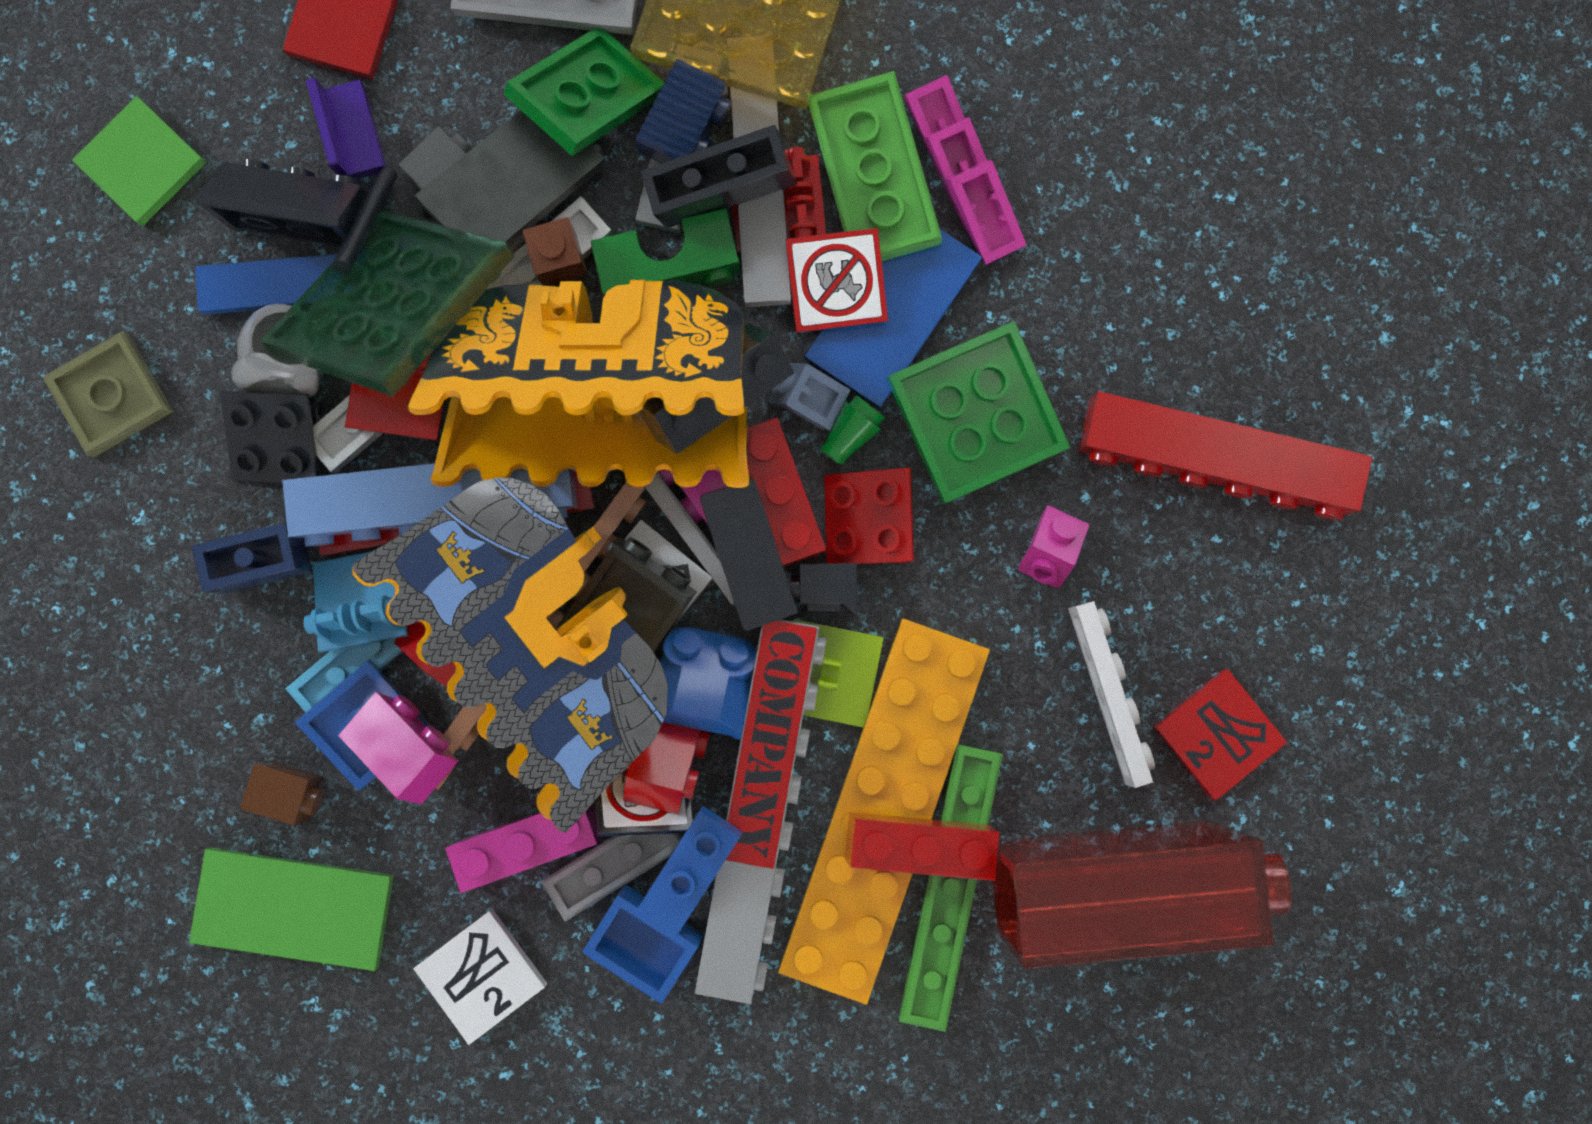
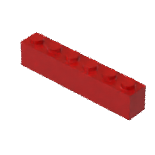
[1078,391,1373,520]

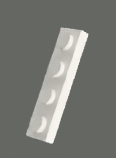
[1068,601,1155,788]

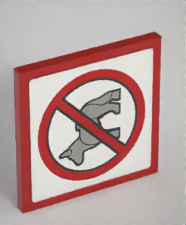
[785,228,888,332]

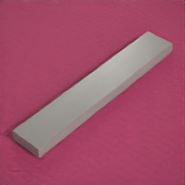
[727,37,791,308]

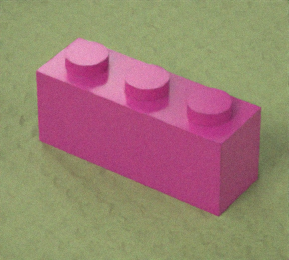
[445,804,603,893]

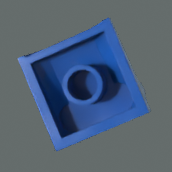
[660,627,757,740]

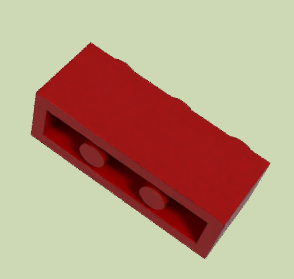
[746,417,826,568]
[845,812,1000,881]

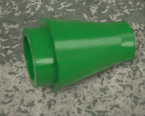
[820,395,885,466]

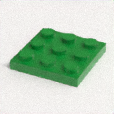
[886,321,1070,505]

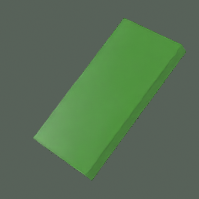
[807,71,942,261]
[189,847,394,971]

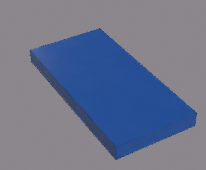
[804,228,982,410]

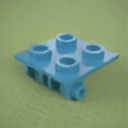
[304,551,408,653]

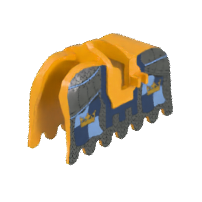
[352,477,668,833]

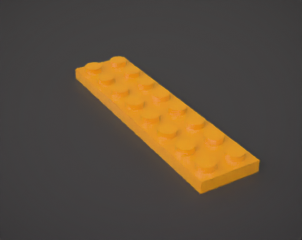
[778,618,990,1005]

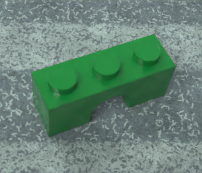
[590,209,740,296]

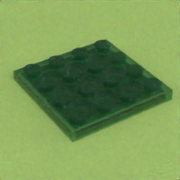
[260,210,515,397]

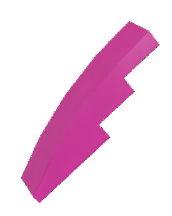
[903,75,1027,265]

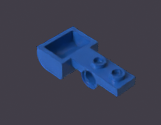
[582,806,743,1004]

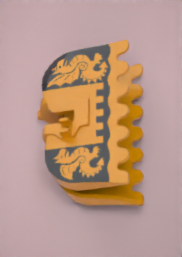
[408,280,749,488]

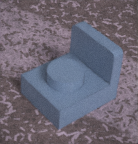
[769,363,850,431]

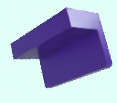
[306,77,387,179]

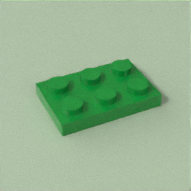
[504,28,664,156]

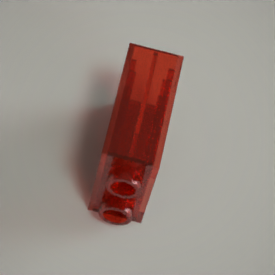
[992,820,1291,969]

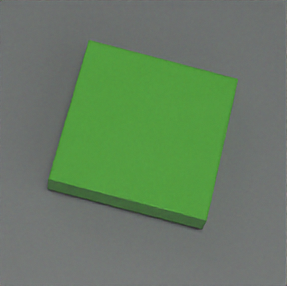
[72,96,207,227]

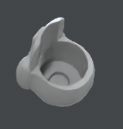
[231,303,322,397]

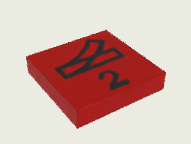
[1152,669,1287,801]

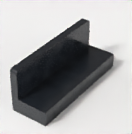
[700,475,798,630]

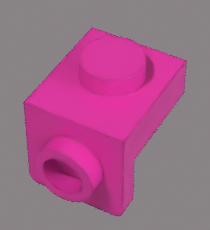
[1018,505,1090,588]

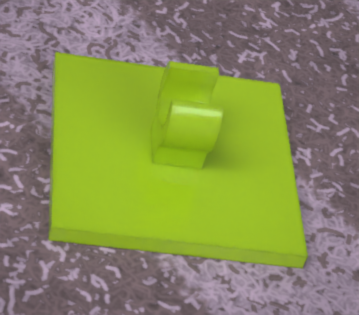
[793,619,884,728]

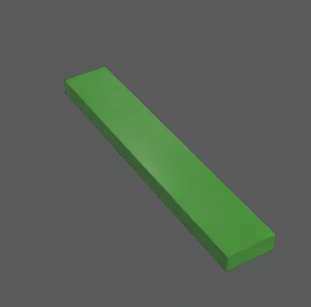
[899,744,1003,1032]

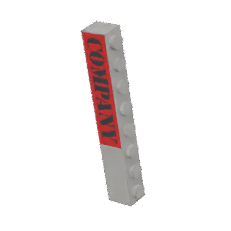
[695,619,827,1004]

